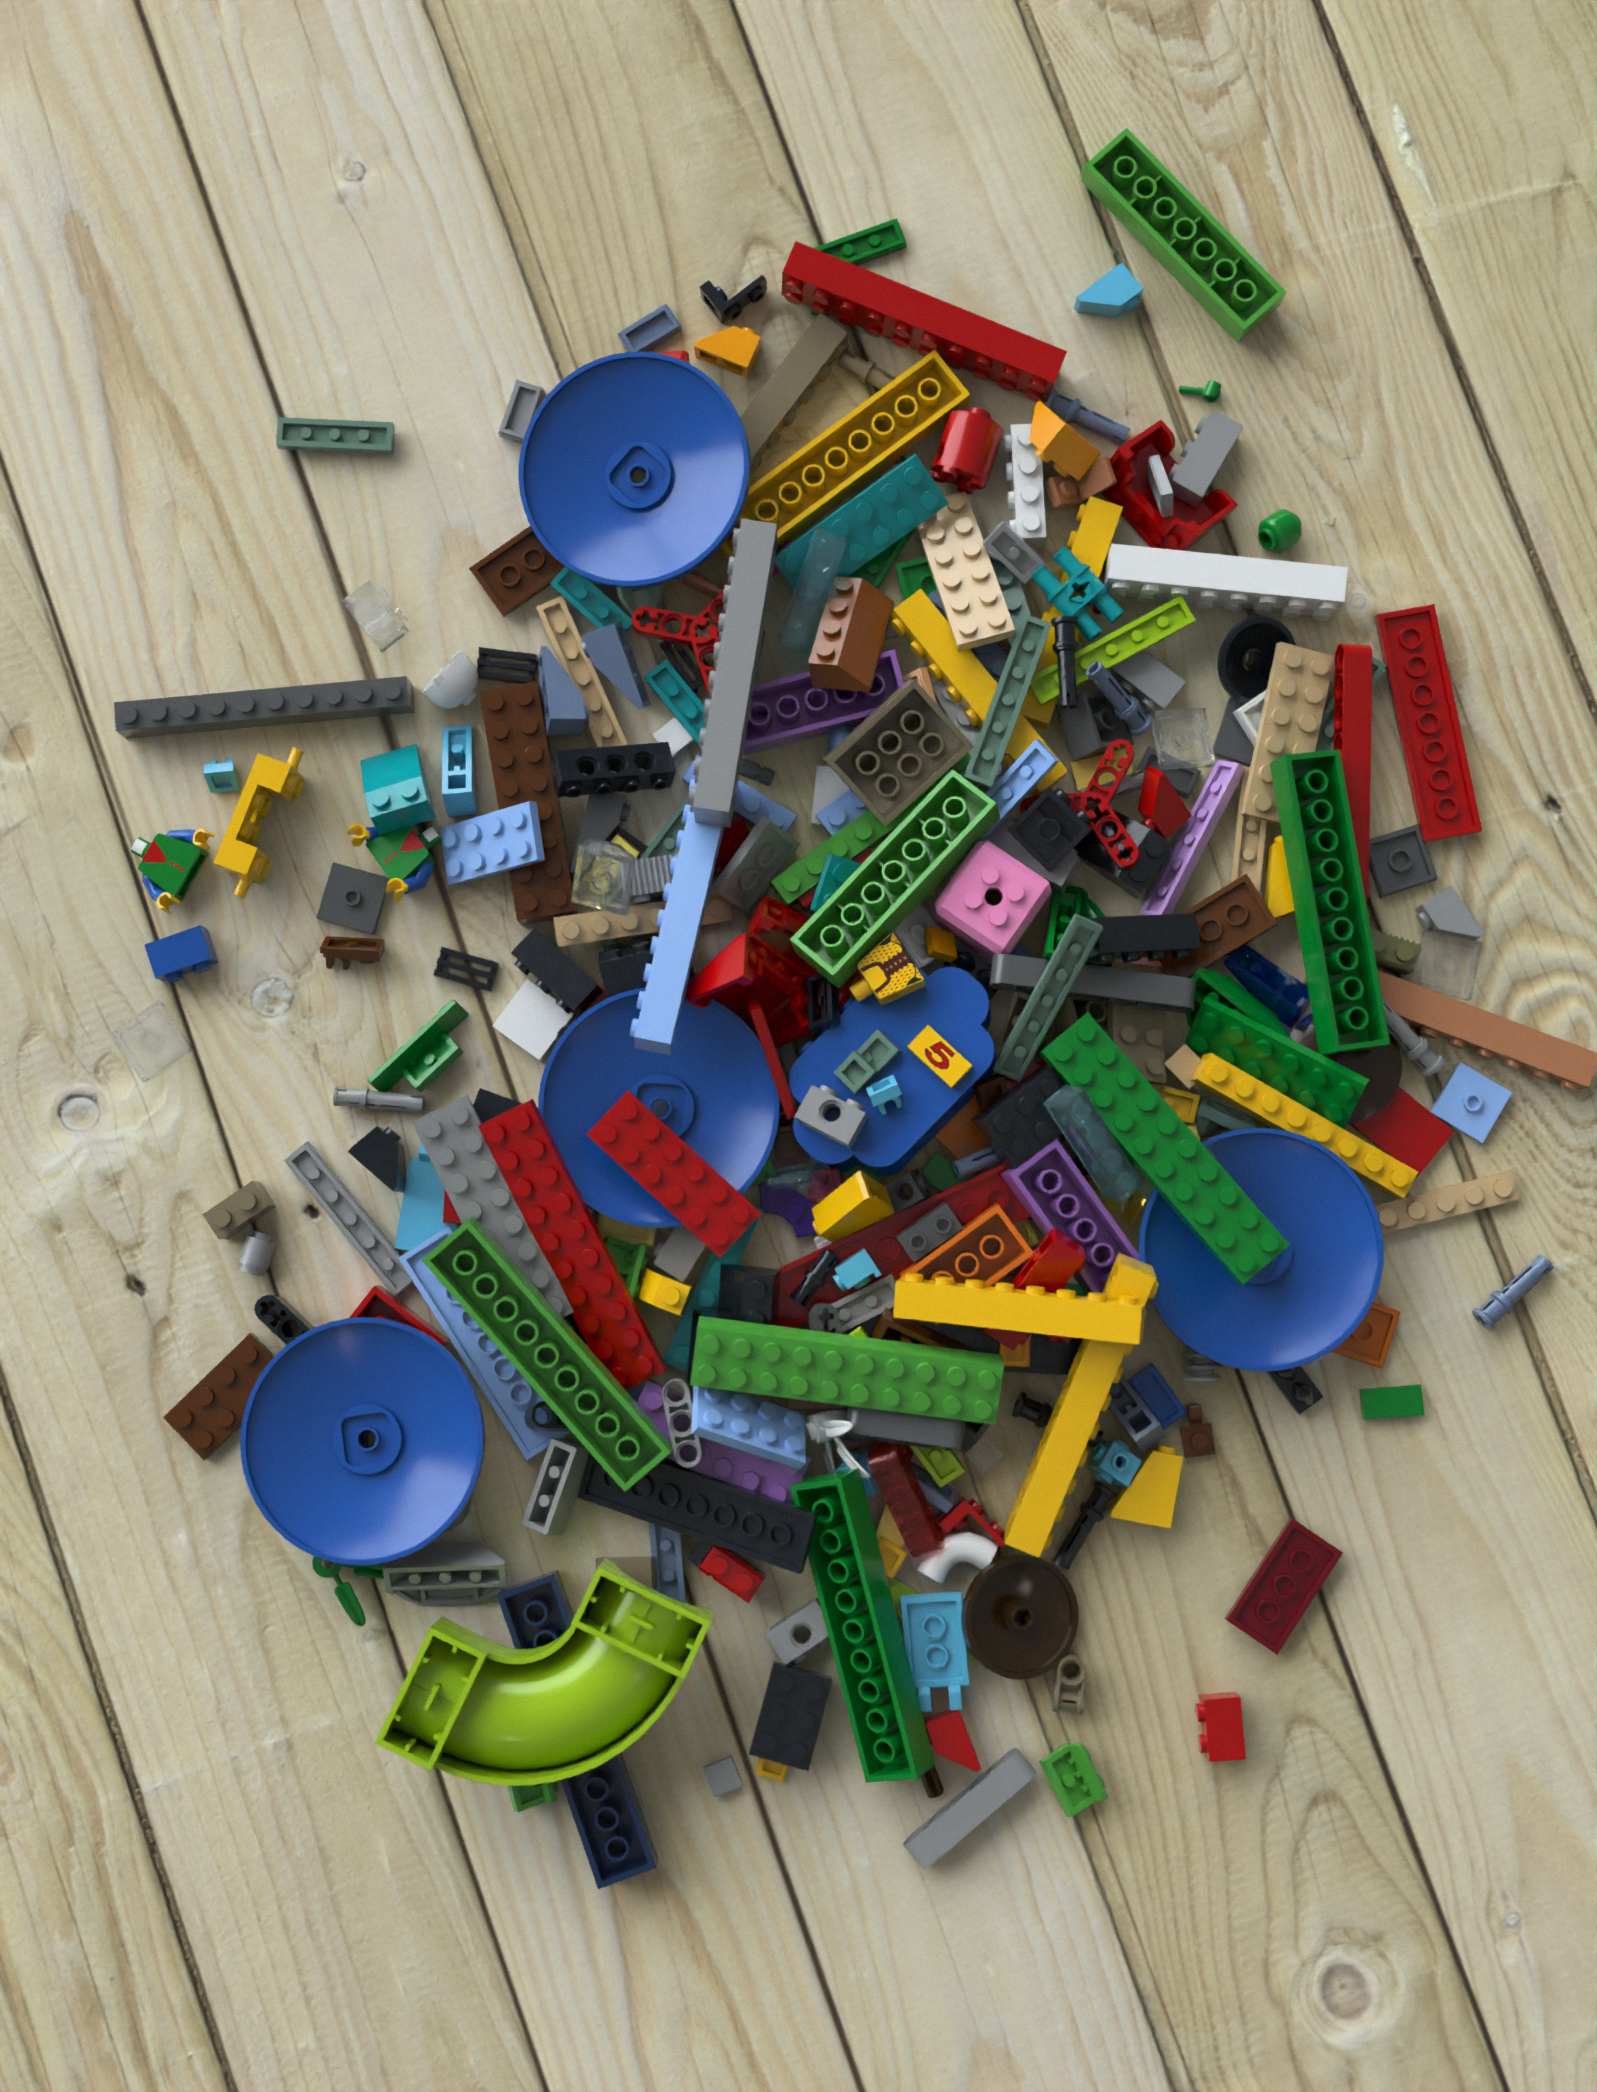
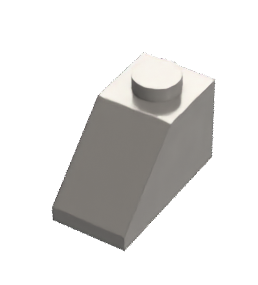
[1415,885,1485,941]

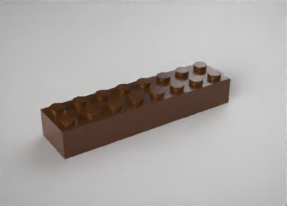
[479,681,579,926]

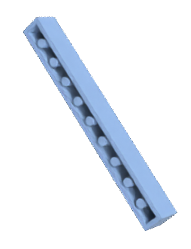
[630,778,724,1055]

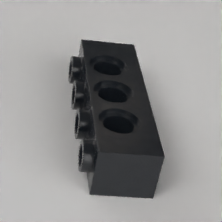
[550,742,676,798]

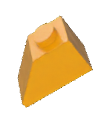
[694,326,761,378]

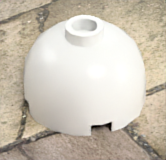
[422,650,478,709]

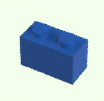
[144,925,218,983]

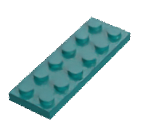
[775,454,949,607]

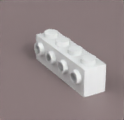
[1004,424,1046,548]

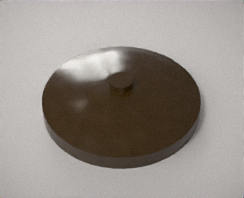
[1289,1013,1402,1124]
[961,1554,1079,1680]

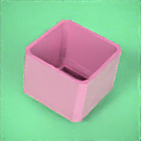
[932,840,1051,962]

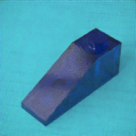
[1223,945,1310,1028]

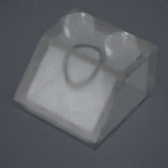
[571,838,636,916]

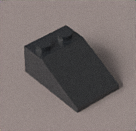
[1074,806,1175,899]

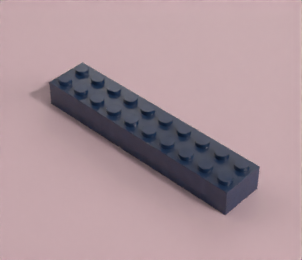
[497,1569,659,1889]

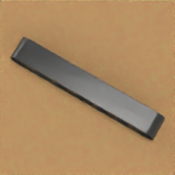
[990,954,1196,1013]

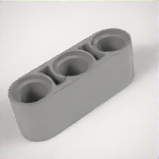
[662,1378,703,1468]

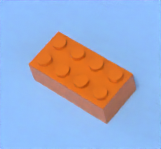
[899,1203,1034,1325]

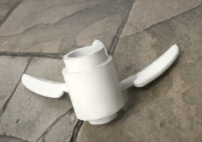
[804,1408,870,1478]

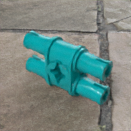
[1031,546,1125,642]

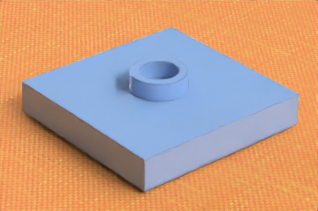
[1430,1062,1512,1144]

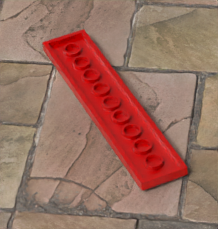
[478,1099,668,1390]
[777,1163,1030,1328]

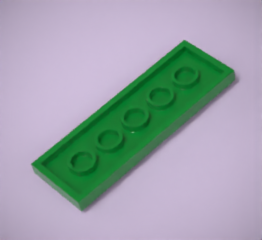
[1184,996,1369,1129]

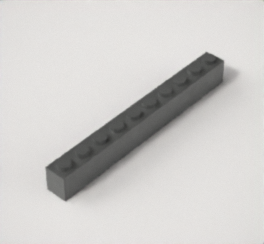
[114,676,414,739]

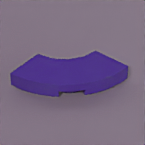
[758,1183,817,1238]

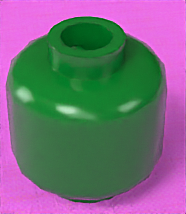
[1258,509,1302,553]

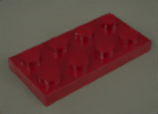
[1224,1517,1343,1654]

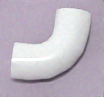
[917,1532,998,1583]

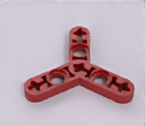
[632,590,724,695]
[1020,739,1139,869]

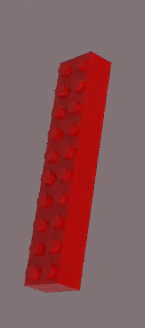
[781,241,1067,403]

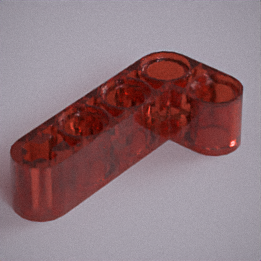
[868,1441,945,1558]

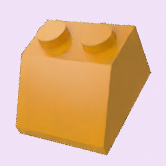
[1029,400,1101,481]

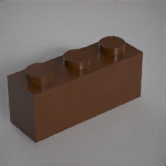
[872,1307,967,1350]

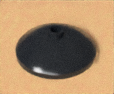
[1217,616,1296,704]

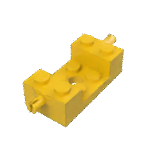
[213,747,304,899]

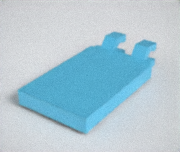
[394,1142,460,1251]
[900,1591,970,1712]

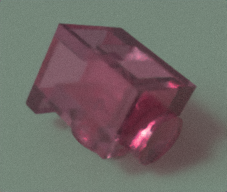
[808,1167,843,1206]

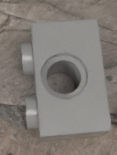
[794,1085,868,1150]
[765,1597,830,1665]

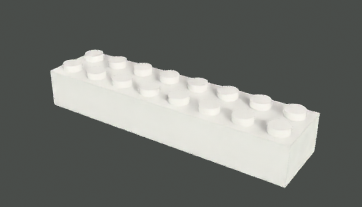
[1103,544,1348,620]

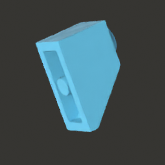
[1074,263,1144,317]

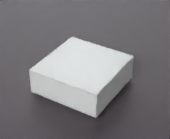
[652,717,694,757]

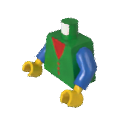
[347,823,442,901]
[131,829,215,915]

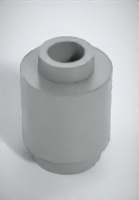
[239,1230,276,1276]

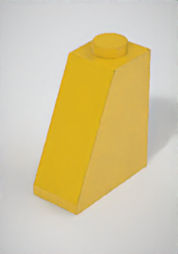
[1263,835,1295,920]
[812,1171,895,1243]
[636,1267,694,1316]
[1107,1445,1183,1529]

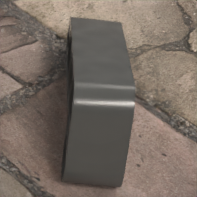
[843,1406,966,1452]

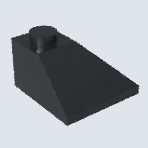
[348,1126,406,1193]

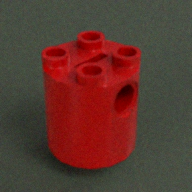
[931,407,1004,495]

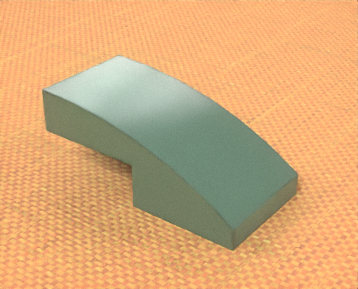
[833,1029,901,1094]

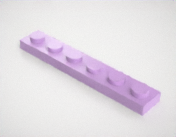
[1139,759,1245,915]

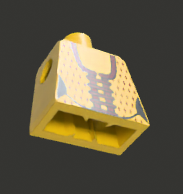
[849,932,926,1005]

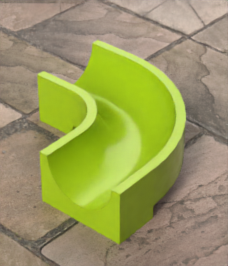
[375,1558,715,1786]

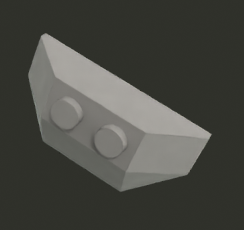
[382,1541,508,1606]

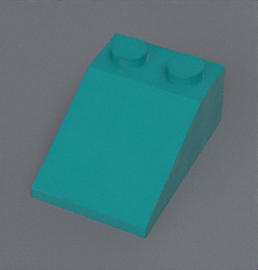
[360,743,436,835]

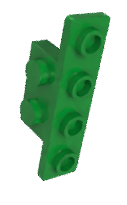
[368,999,469,1093]

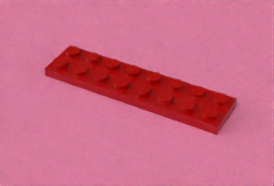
[1374,604,1482,843]

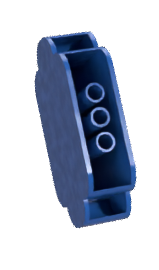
[789,967,996,1176]

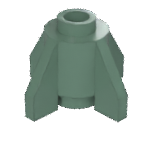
[617,584,664,624]

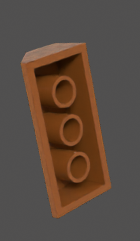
[808,576,894,692]

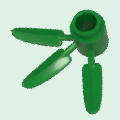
[312,1556,385,1627]

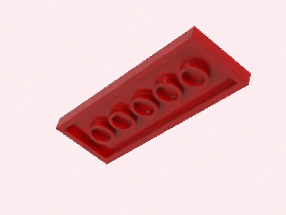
[586,1090,762,1258]

